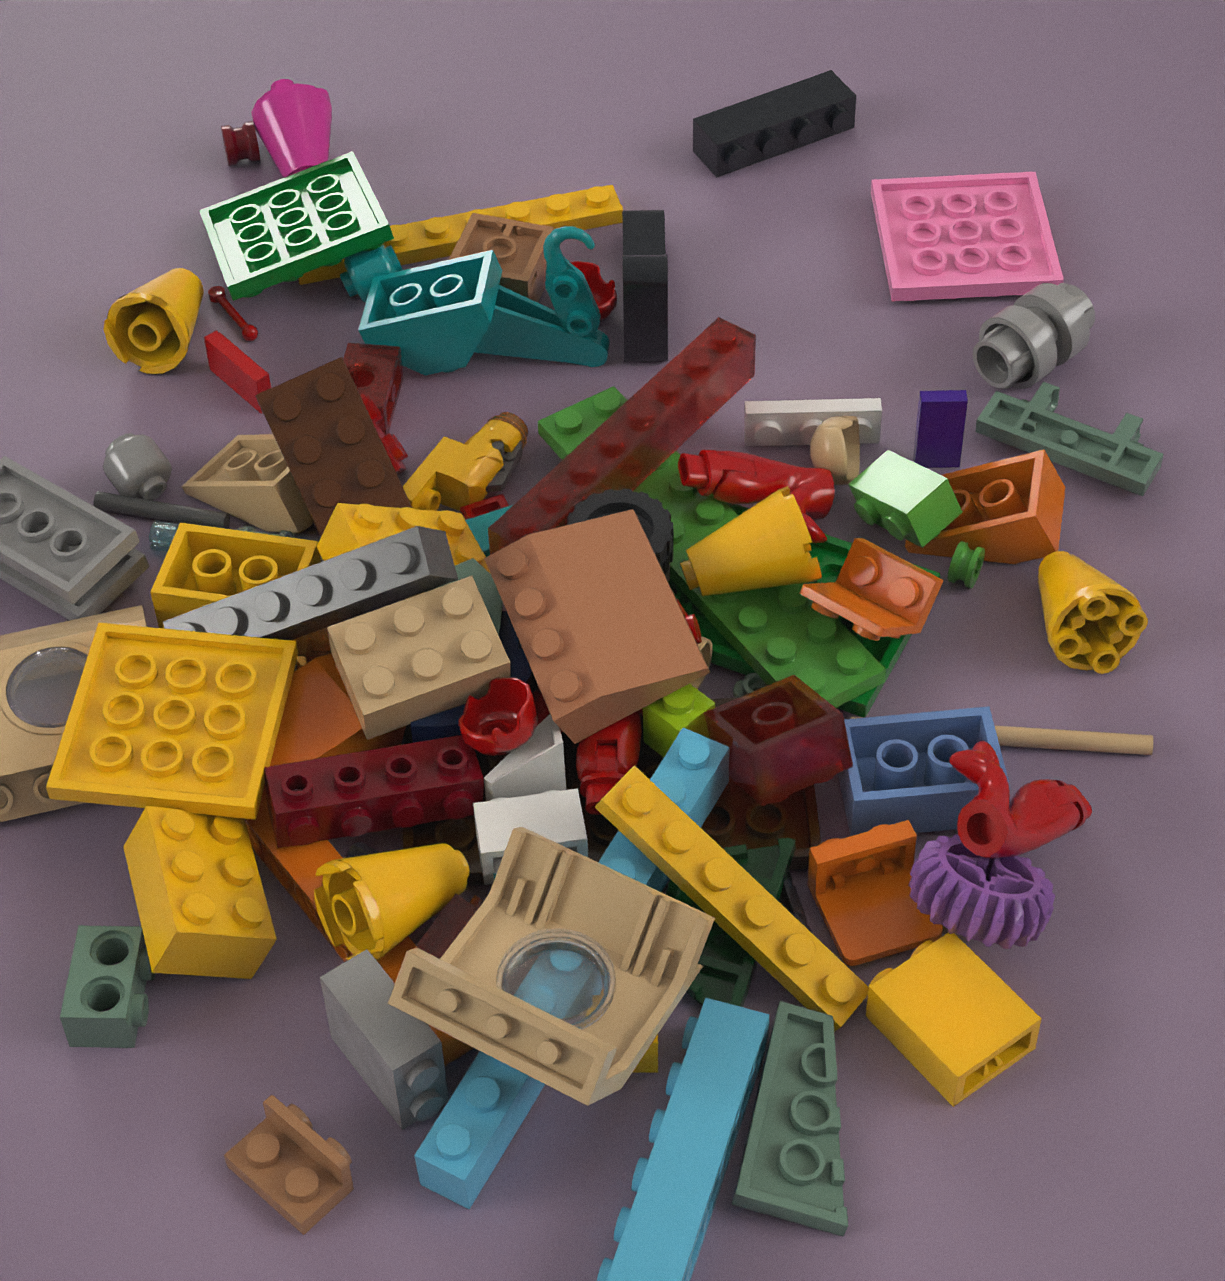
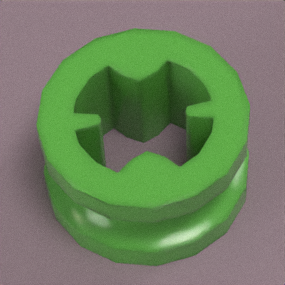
[947,541,985,588]

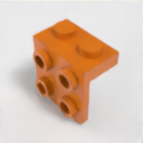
[807,820,943,966]

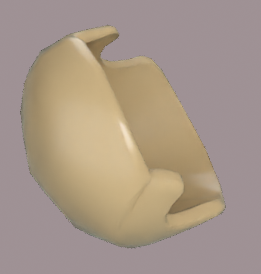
[810,416,860,485]

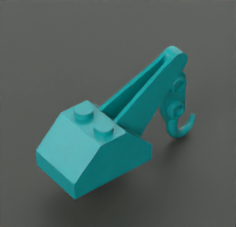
[358,226,610,376]

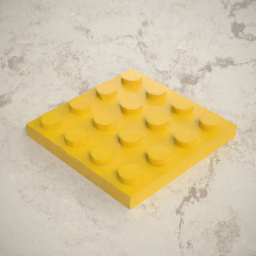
[46,622,298,820]

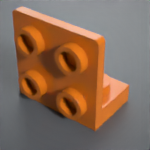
[799,538,944,641]

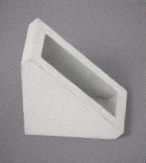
[484,714,566,801]

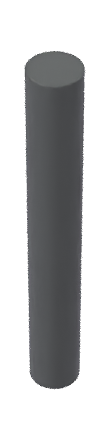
[93,491,230,529]

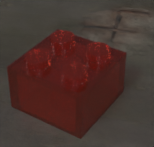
[704,675,853,806]

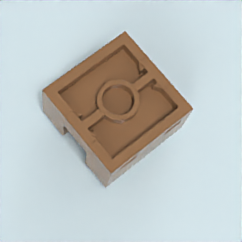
[449,213,554,302]

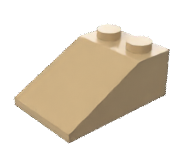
[181,434,313,534]

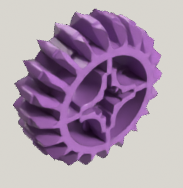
[909,834,1055,949]

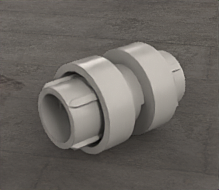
[972,283,1095,390]

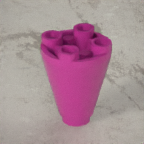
[251,79,332,178]

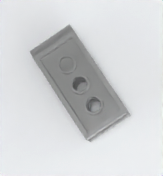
[0,456,150,620]

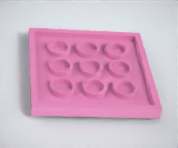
[871,172,1064,302]

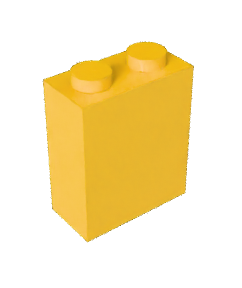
[866,933,1042,1107]

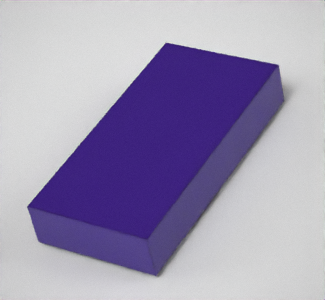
[913,390,968,468]

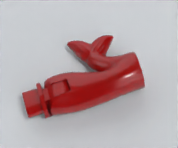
[678,450,835,544]
[532,689,642,815]
[949,740,1092,859]

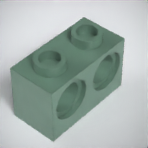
[60,925,156,1048]

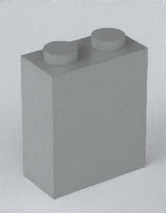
[320,949,449,1130]

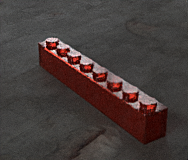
[488,317,756,555]

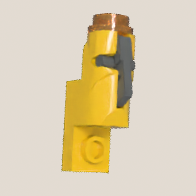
[403,412,528,511]

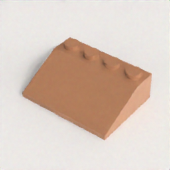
[484,509,710,744]

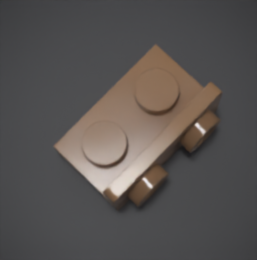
[224,1095,354,1235]

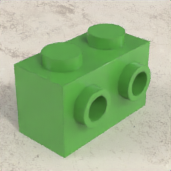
[848,450,963,548]

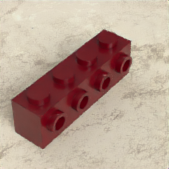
[264,735,484,848]

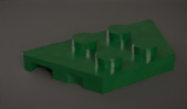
[666,838,796,1007]

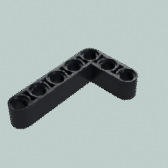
[622,210,668,362]

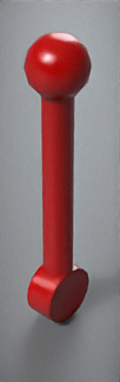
[208,286,258,341]

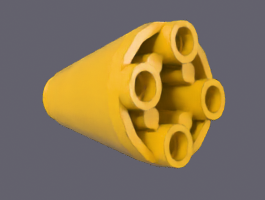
[1038,551,1148,674]

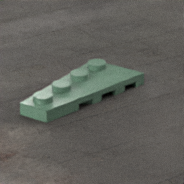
[732,1001,848,1236]

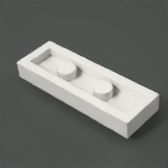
[744,398,882,446]

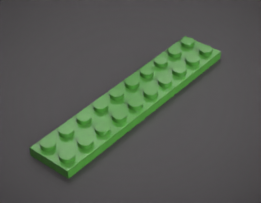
[538,386,886,725]

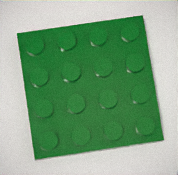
[199,151,394,301]

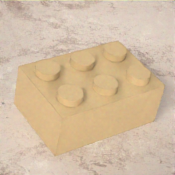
[327,576,510,740]

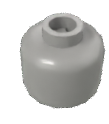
[103,433,172,500]

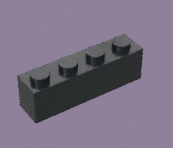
[693,70,857,178]

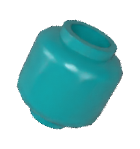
[339,245,403,304]

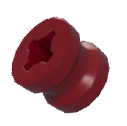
[221,121,260,166]

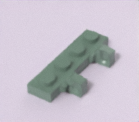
[975,381,1164,496]

